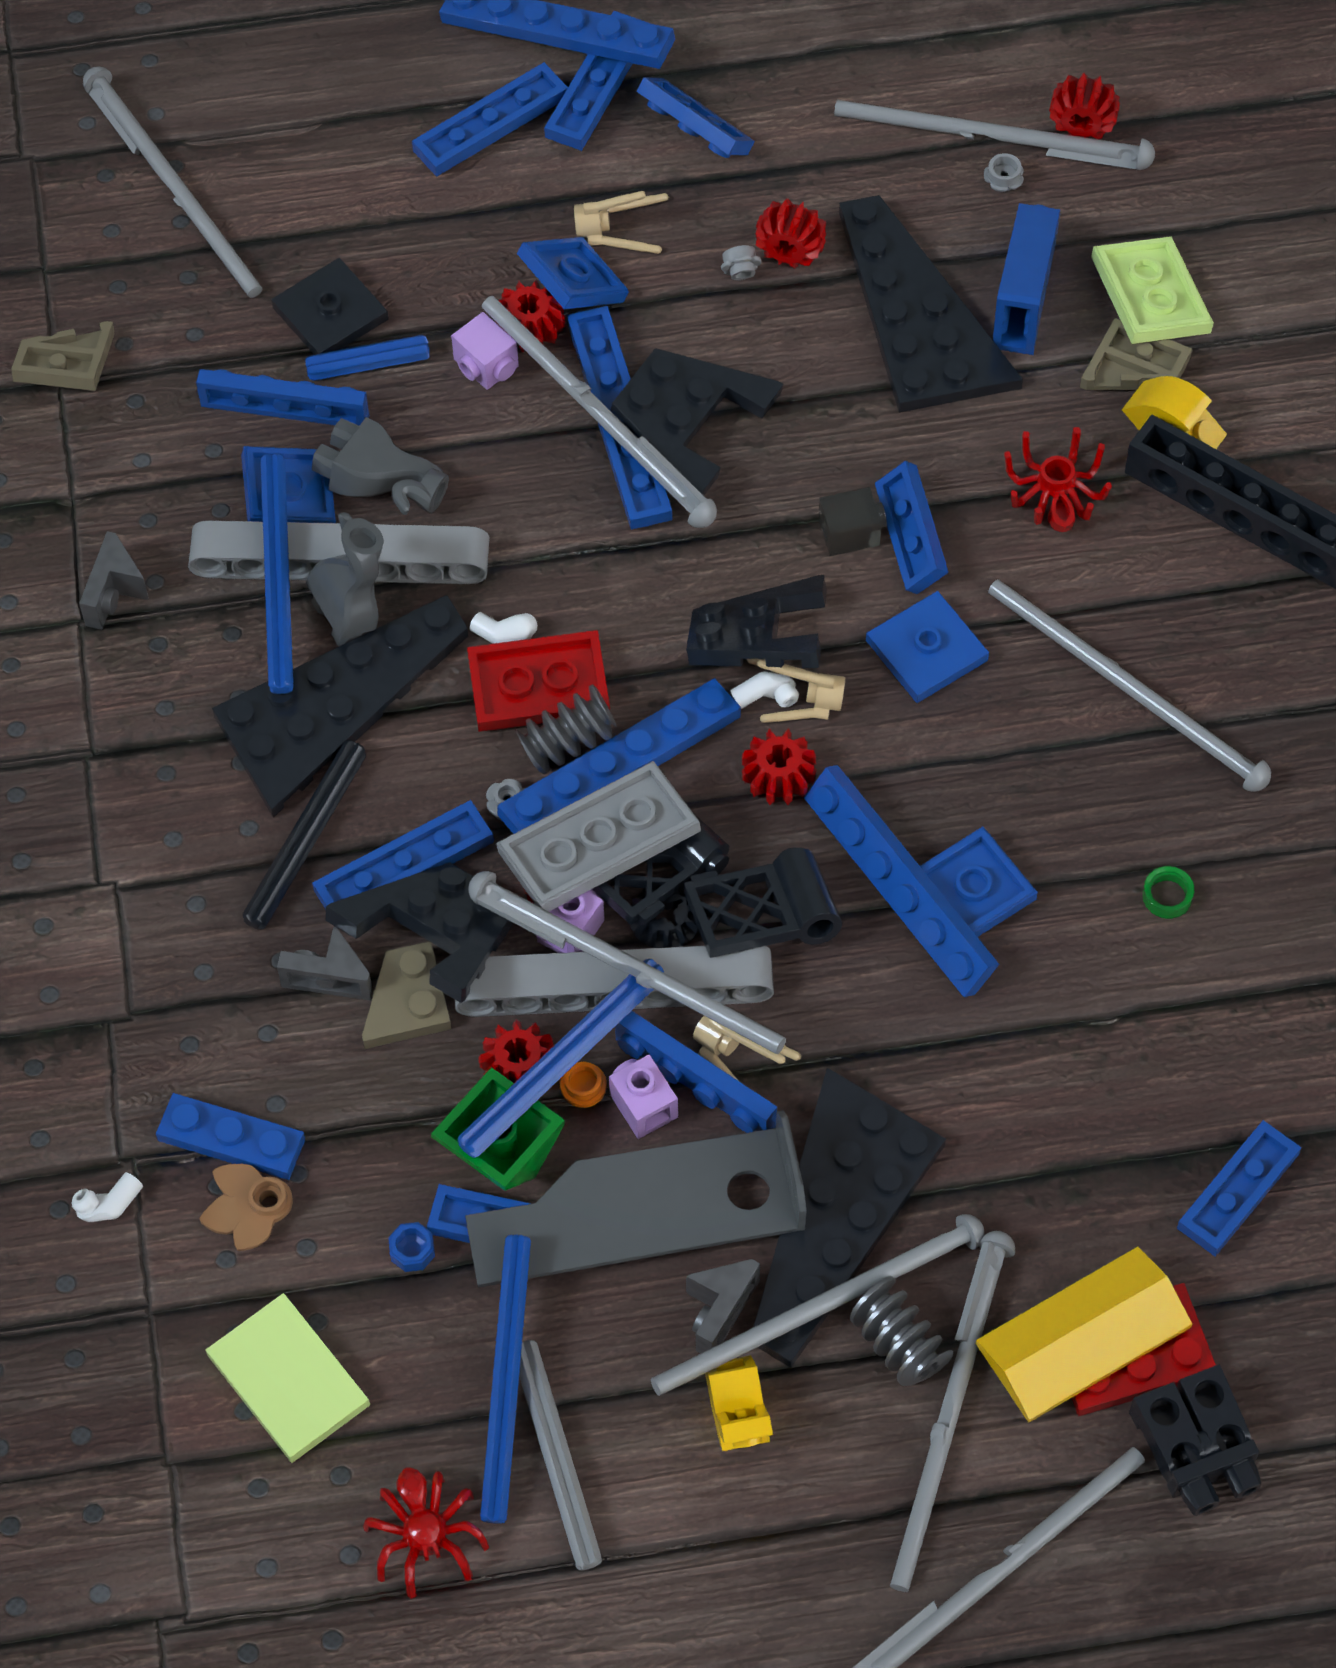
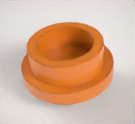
[560,1062,607,1108]

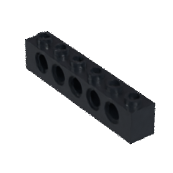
[1125,415,1336,589]

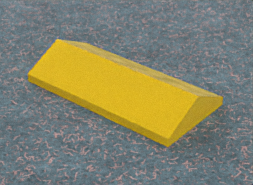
[975,1247,1192,1423]

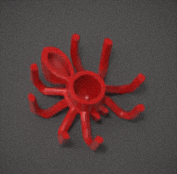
[1004,427,1112,532]
[363,1467,489,1599]

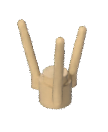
[574,191,669,254]
[747,659,845,723]
[693,1016,801,1080]

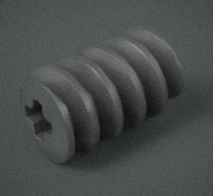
[516,684,617,774]
[850,1276,953,1386]

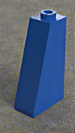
[993,203,1060,355]

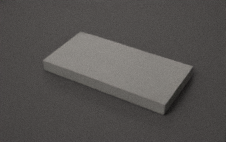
[496,761,701,912]

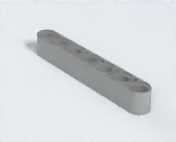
[188,521,490,584]
[455,946,774,1017]

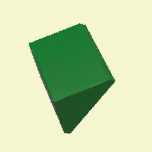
[431,1067,565,1191]

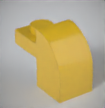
[1122,376,1227,449]
[705,1355,773,1451]

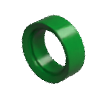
[1142,866,1194,919]

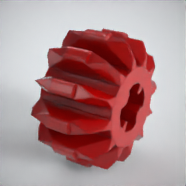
[1049,73,1120,140]
[755,198,826,269]
[495,280,565,353]
[742,728,817,806]
[479,1019,554,1083]

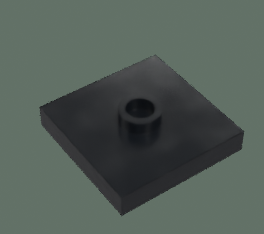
[271,257,389,355]

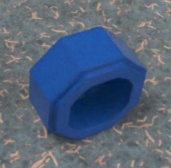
[388,1222,435,1272]

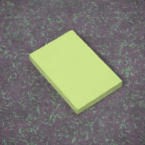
[1091,236,1214,344]
[206,1293,370,1463]

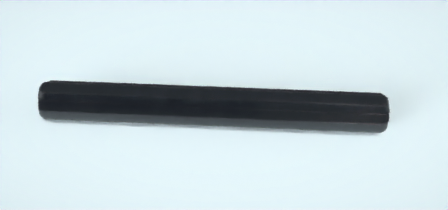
[243,740,366,930]

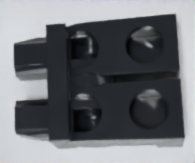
[1129,1364,1262,1516]

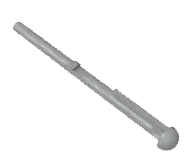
[83,66,262,298]
[834,100,1155,170]
[482,296,717,528]
[988,579,1271,792]
[468,871,786,1054]
[651,1214,984,1396]
[890,1231,1015,1592]
[852,1447,1145,1668]

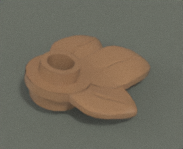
[199,1164,293,1251]

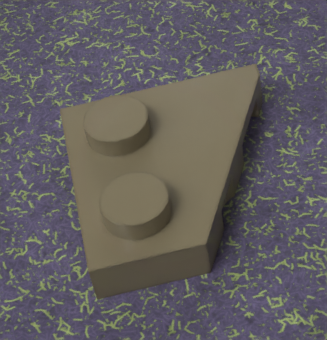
[1080,318,1192,390]
[11,321,115,391]
[362,941,451,1049]

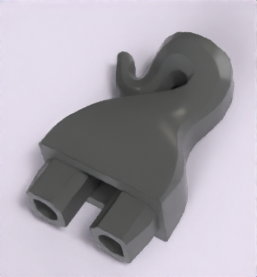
[312,417,449,515]
[306,512,384,646]

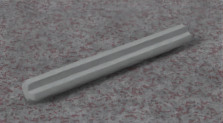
[519,1340,602,1571]

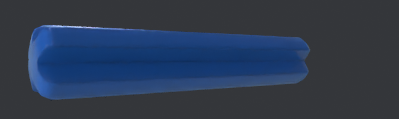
[305,335,430,381]

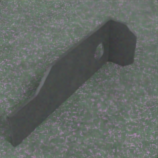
[465,1110,806,1288]

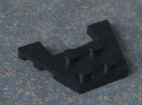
[610,348,784,496]
[686,575,827,668]
[325,862,514,1003]

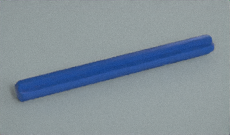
[261,453,293,694]
[458,958,664,1158]
[480,1235,531,1524]

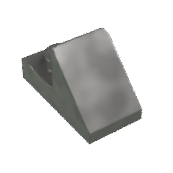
[79,531,149,630]
[277,927,373,1001]
[686,1259,760,1353]

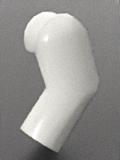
[469,612,538,644]
[730,671,799,709]
[71,1172,143,1222]

